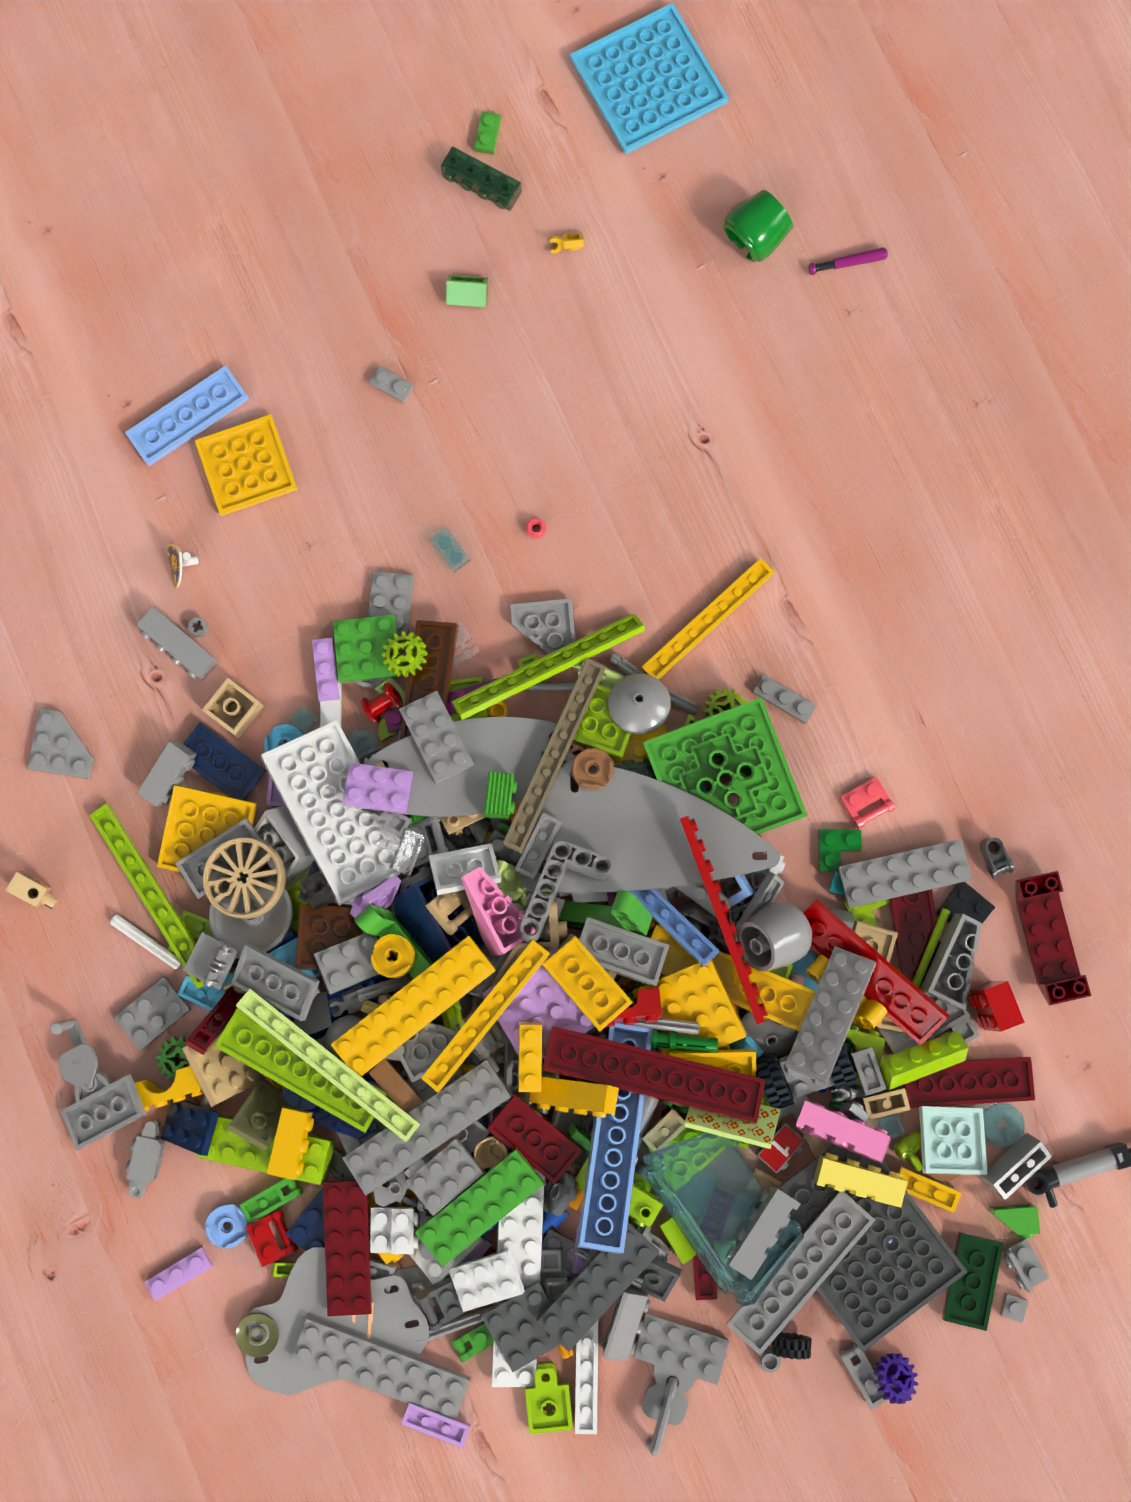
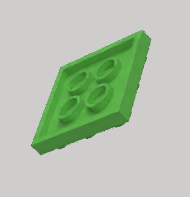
[333,615,401,683]

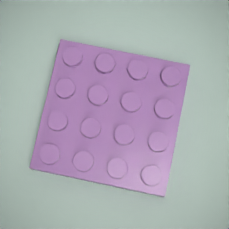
[482,948,595,1058]

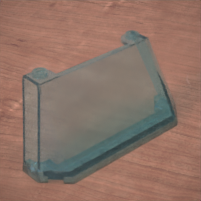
[643,1132,804,1307]

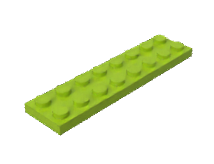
[214,1008,388,1133]

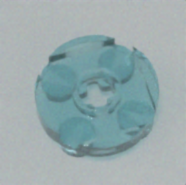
[983,1103,1025,1147]

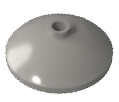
[608,673,671,734]
[740,1011,798,1058]

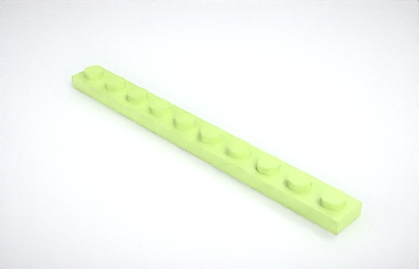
[236,989,420,1143]

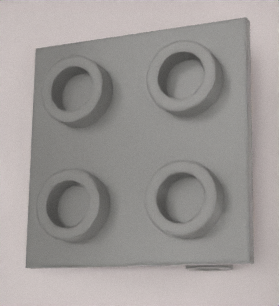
[183,932,239,990]

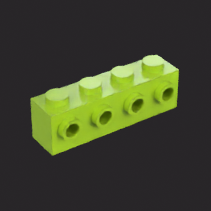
[880,1030,969,1090]
[575,1156,663,1228]

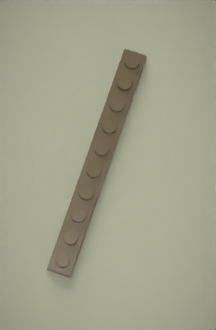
[502,658,606,854]

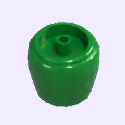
[723,190,793,262]

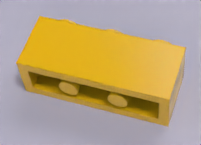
[518,1021,542,1092]
[267,1107,314,1180]

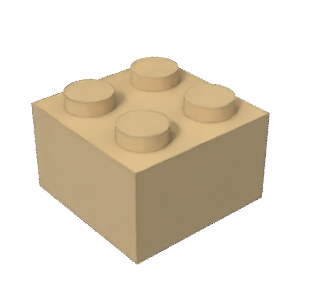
[202,678,265,738]

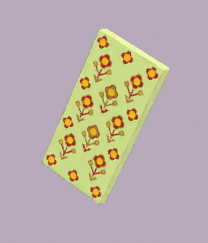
[684,1104,780,1149]

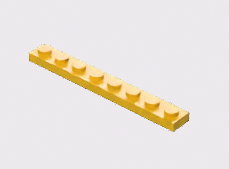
[641,558,775,680]
[421,940,550,1092]

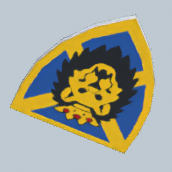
[166,544,198,588]

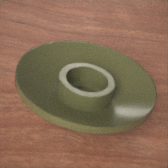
[235,1313,279,1358]

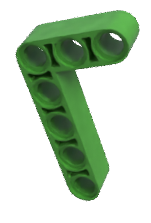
[558,890,653,937]
[354,904,433,979]

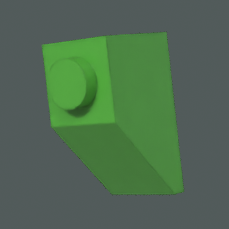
[989,1204,1040,1238]

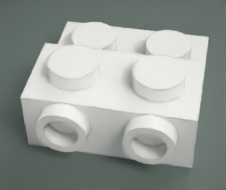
[370,1207,419,1254]

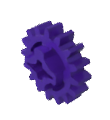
[873,1353,918,1404]

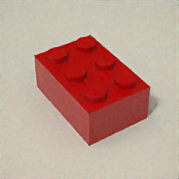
[968,981,1025,1032]

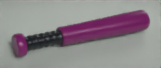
[808,247,888,275]

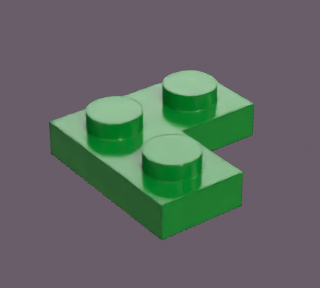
[818,829,862,872]

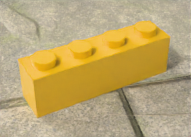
[529,1077,619,1118]

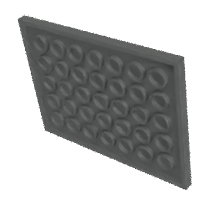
[755,1145,968,1352]

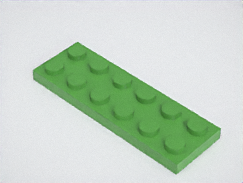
[415,1148,545,1266]

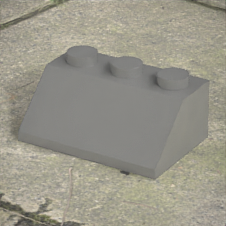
[602,1286,650,1361]

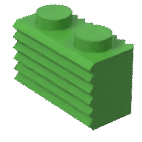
[483,771,517,820]

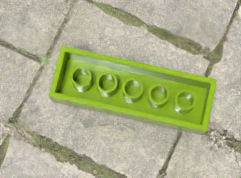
[196,1114,336,1185]

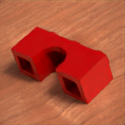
[606,988,663,1027]

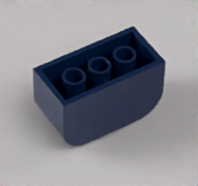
[394,875,485,963]

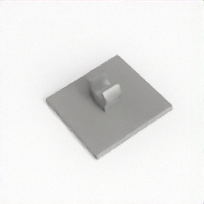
[395,1265,439,1311]

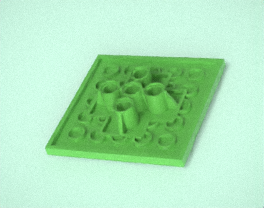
[643,697,807,834]

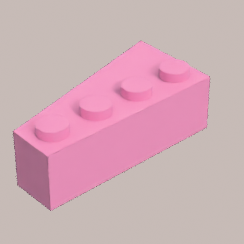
[796,1101,891,1164]

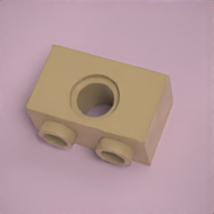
[859,1087,911,1120]

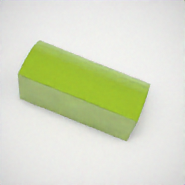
[659,1211,700,1264]

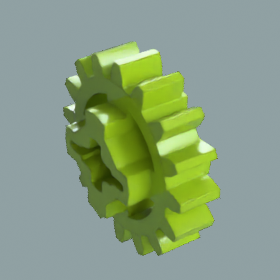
[382,631,428,677]
[703,687,747,718]

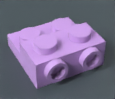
[350,875,401,918]

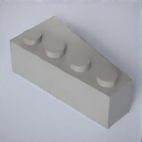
[920,913,982,1011]
[726,1187,801,1280]

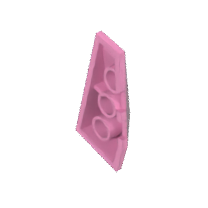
[461,867,536,956]

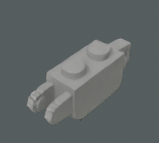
[125,1119,166,1198]

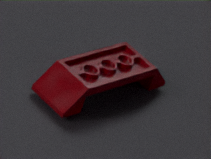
[1016,871,1091,1006]

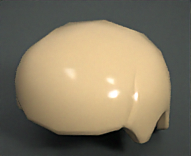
[473,1136,509,1169]

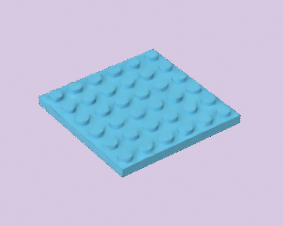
[570,3,729,155]

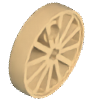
[203,838,286,919]

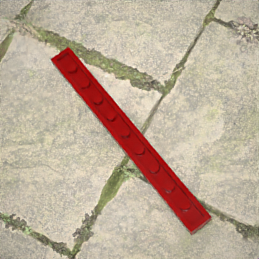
[680,816,768,1025]

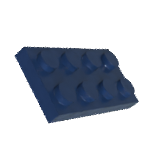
[183,722,267,800]

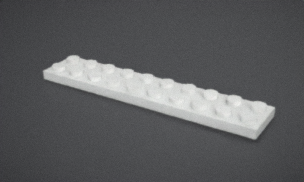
[491,1168,545,1387]

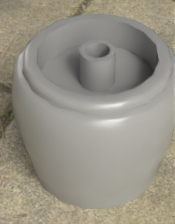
[737,902,812,971]

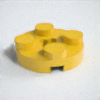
[371,934,416,978]

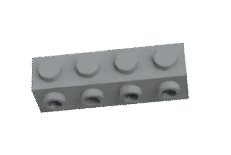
[136,607,219,681]

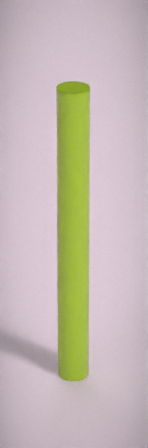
[912,908,950,988]

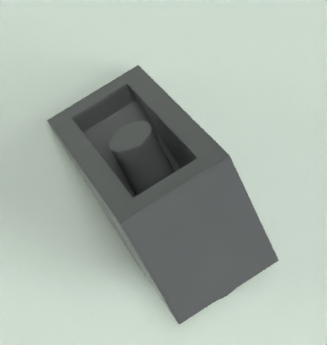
[461,817,491,848]

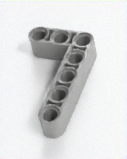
[520,841,612,943]

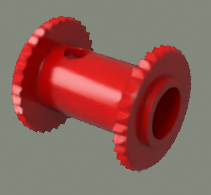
[361,683,403,723]

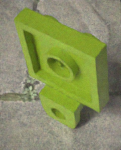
[525,1362,573,1434]

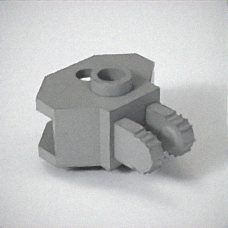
[373,1169,418,1208]

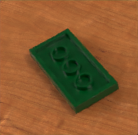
[942,1232,1004,1331]

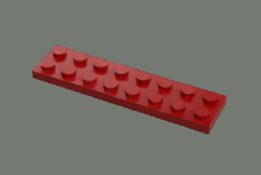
[803,899,950,1046]

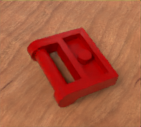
[245,1209,298,1267]

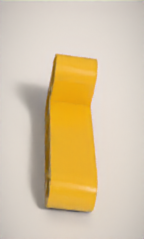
[806,955,887,1029]

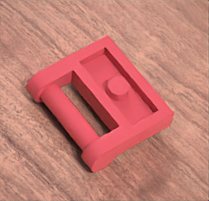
[839,777,895,829]

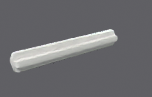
[110,915,181,969]

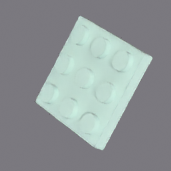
[919,1106,988,1175]

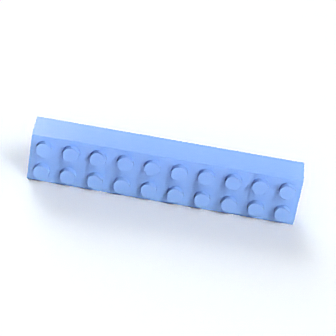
[576,1023,653,1254]

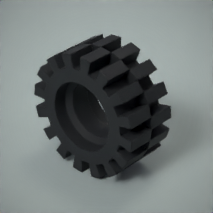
[771,1332,812,1360]

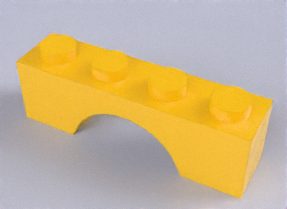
[134,1066,204,1111]

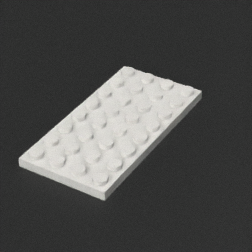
[261,720,415,906]

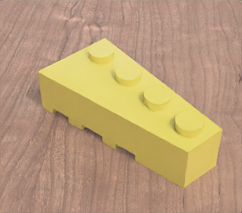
[813,1152,908,1208]

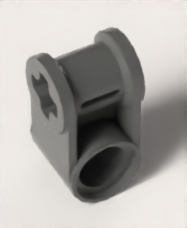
[980,838,1014,879]

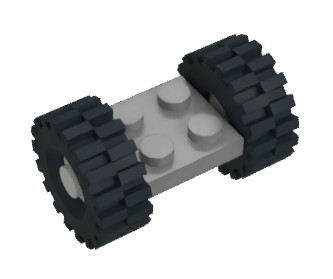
[756,1043,858,1109]

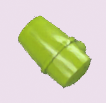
[893,1131,922,1172]

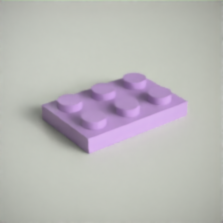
[342,762,413,815]

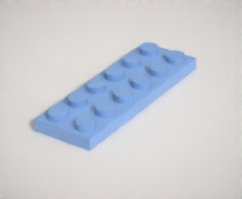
[125,365,249,466]

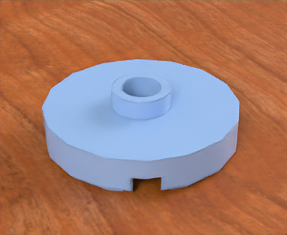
[205,1204,249,1249]

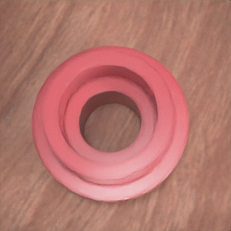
[526,518,546,539]

